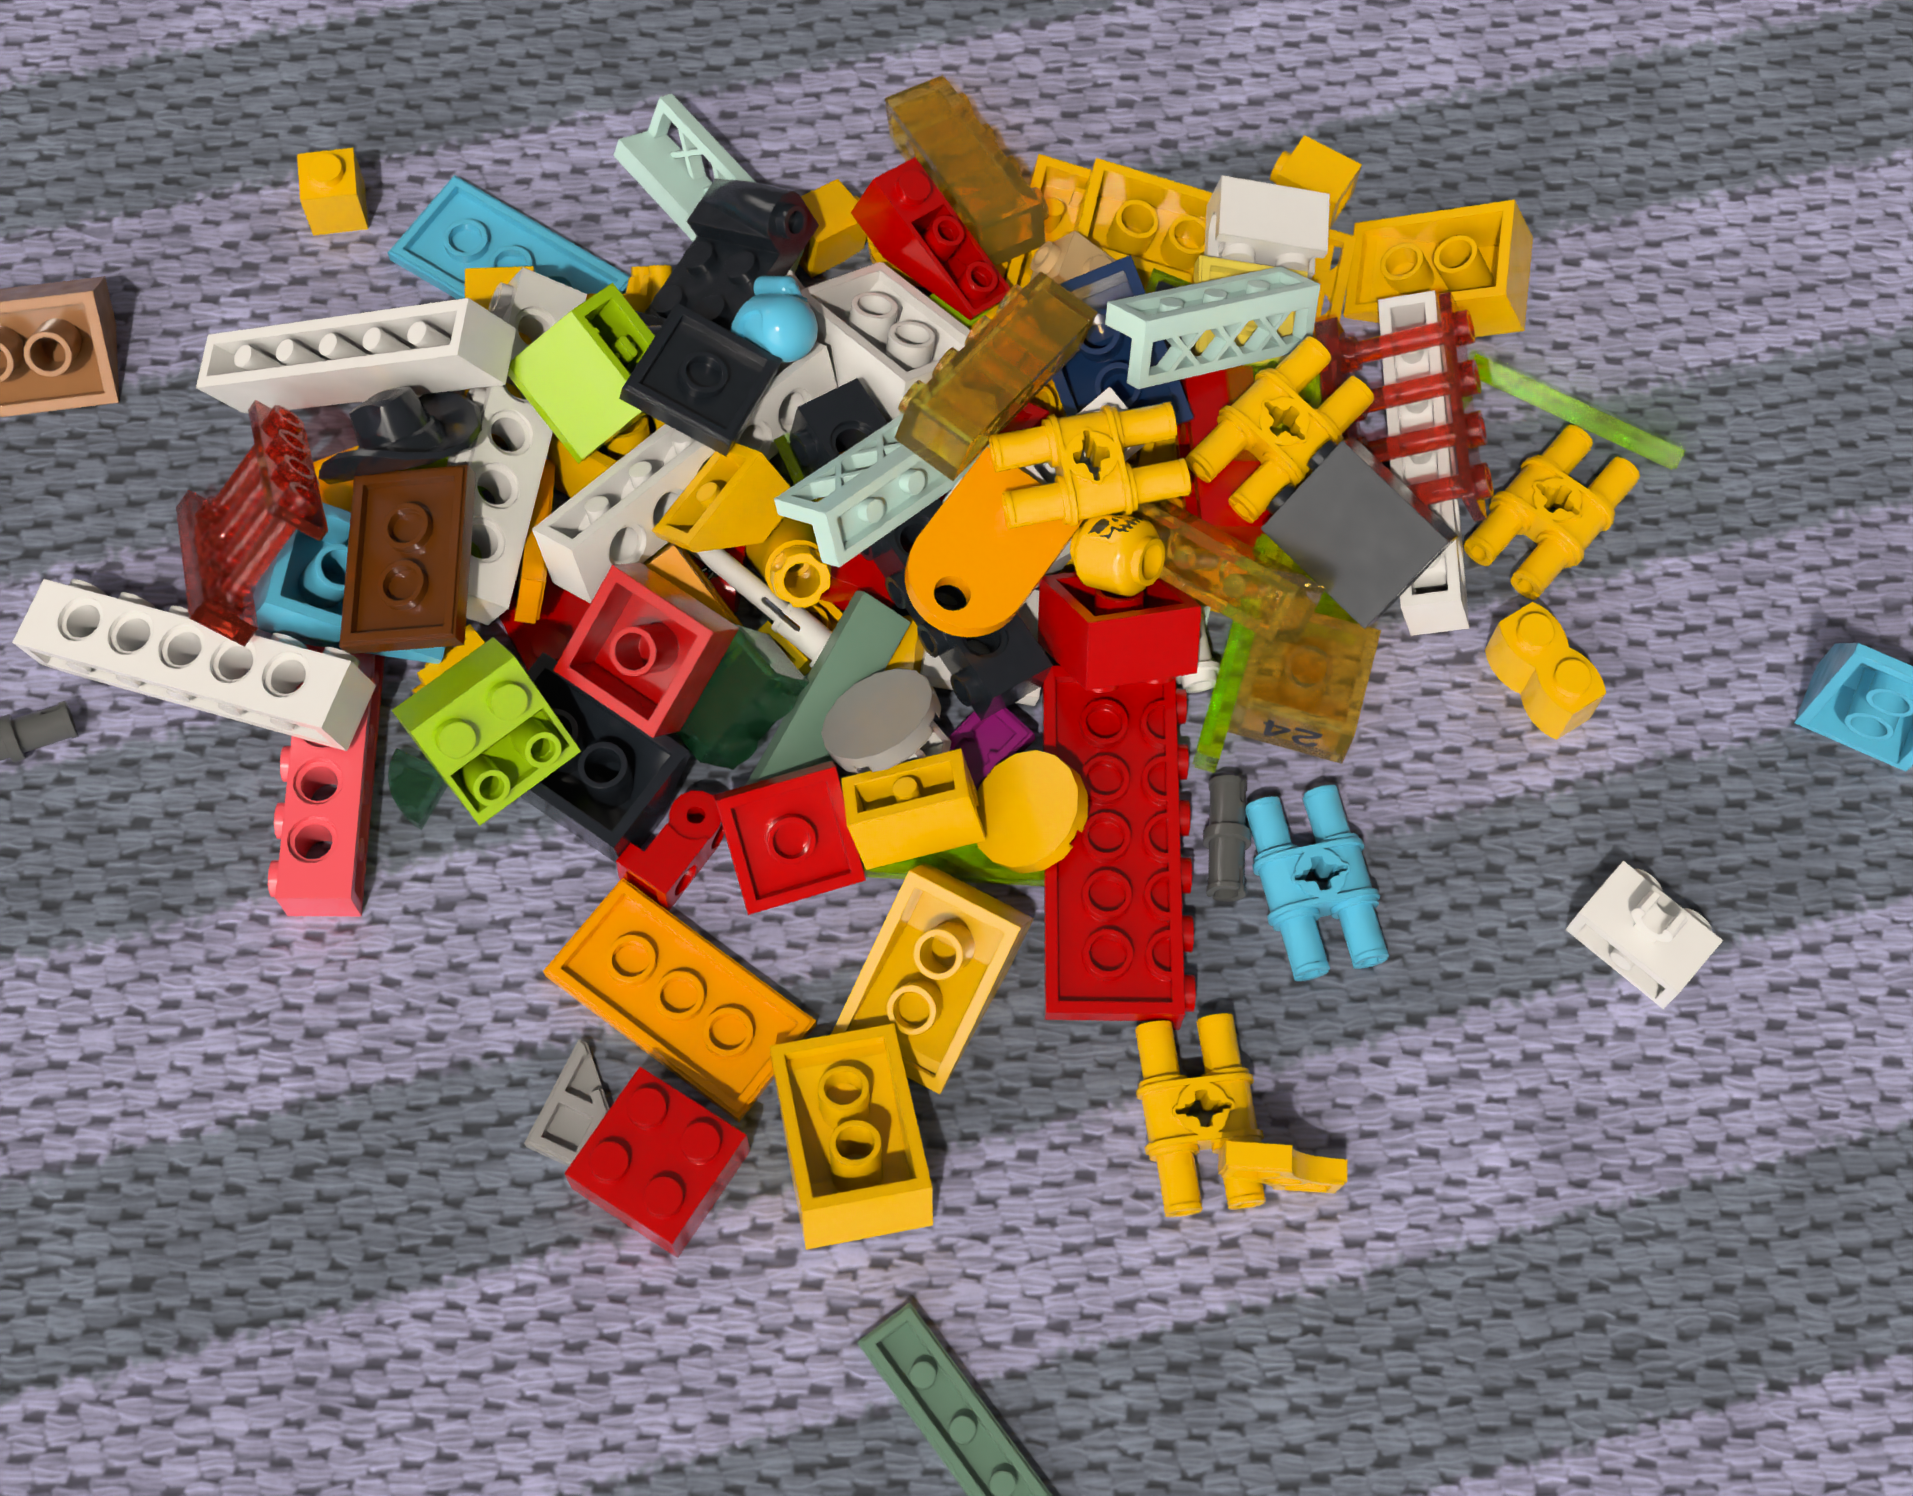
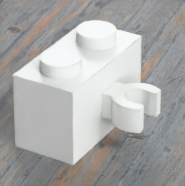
[1565,861,1723,1009]

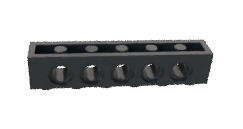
[789,378,1053,721]

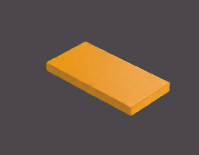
[543,877,817,1122]

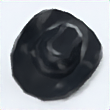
[319,387,482,485]

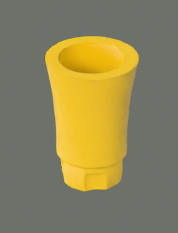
[746,517,831,607]

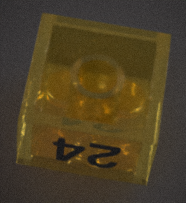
[1227,599,1381,764]

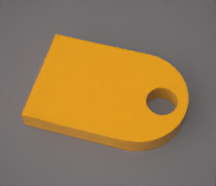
[905,446,1085,637]

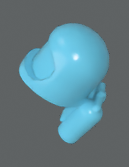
[731,276,818,362]

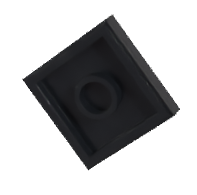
[619,302,782,457]

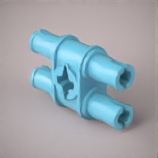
[1245,785,1389,981]

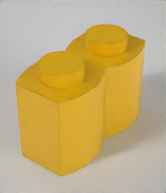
[1485,602,1606,740]

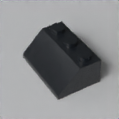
[520,652,691,863]

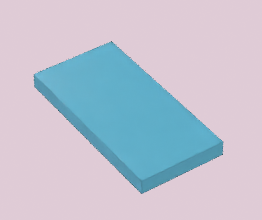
[388,175,630,299]

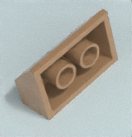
[0,276,119,417]

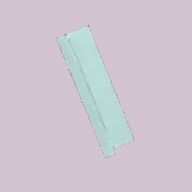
[613,94,806,273]
[1105,266,1321,389]
[774,389,998,567]

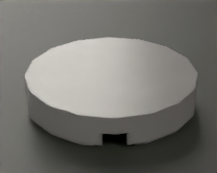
[821,668,941,773]

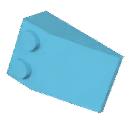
[246,492,445,664]
[1794,643,1913,772]

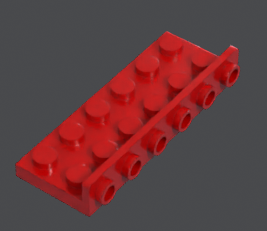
[1042,665,1196,1030]

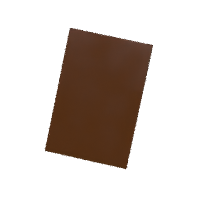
[339,465,476,654]

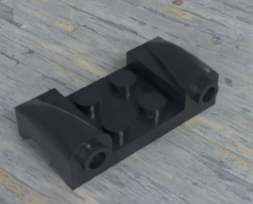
[635,178,819,336]

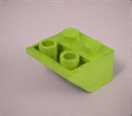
[508,283,655,464]
[391,637,581,826]

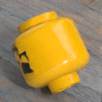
[1070,513,1165,597]

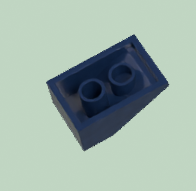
[1022,255,1194,426]

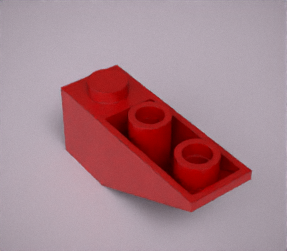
[850,157,1014,321]

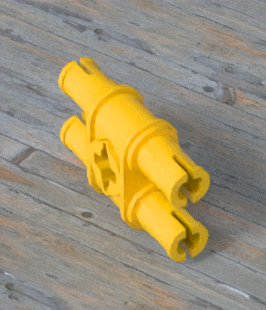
[1185,336,1374,523]
[989,402,1191,529]
[1464,424,1640,600]
[1135,1013,1266,1217]

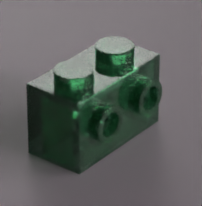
[675,624,809,770]

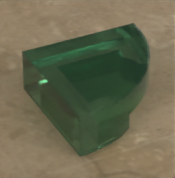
[388,748,448,830]

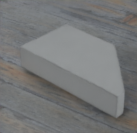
[524,1039,609,1167]

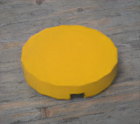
[976,750,1088,874]

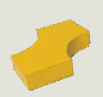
[1218,1141,1348,1193]

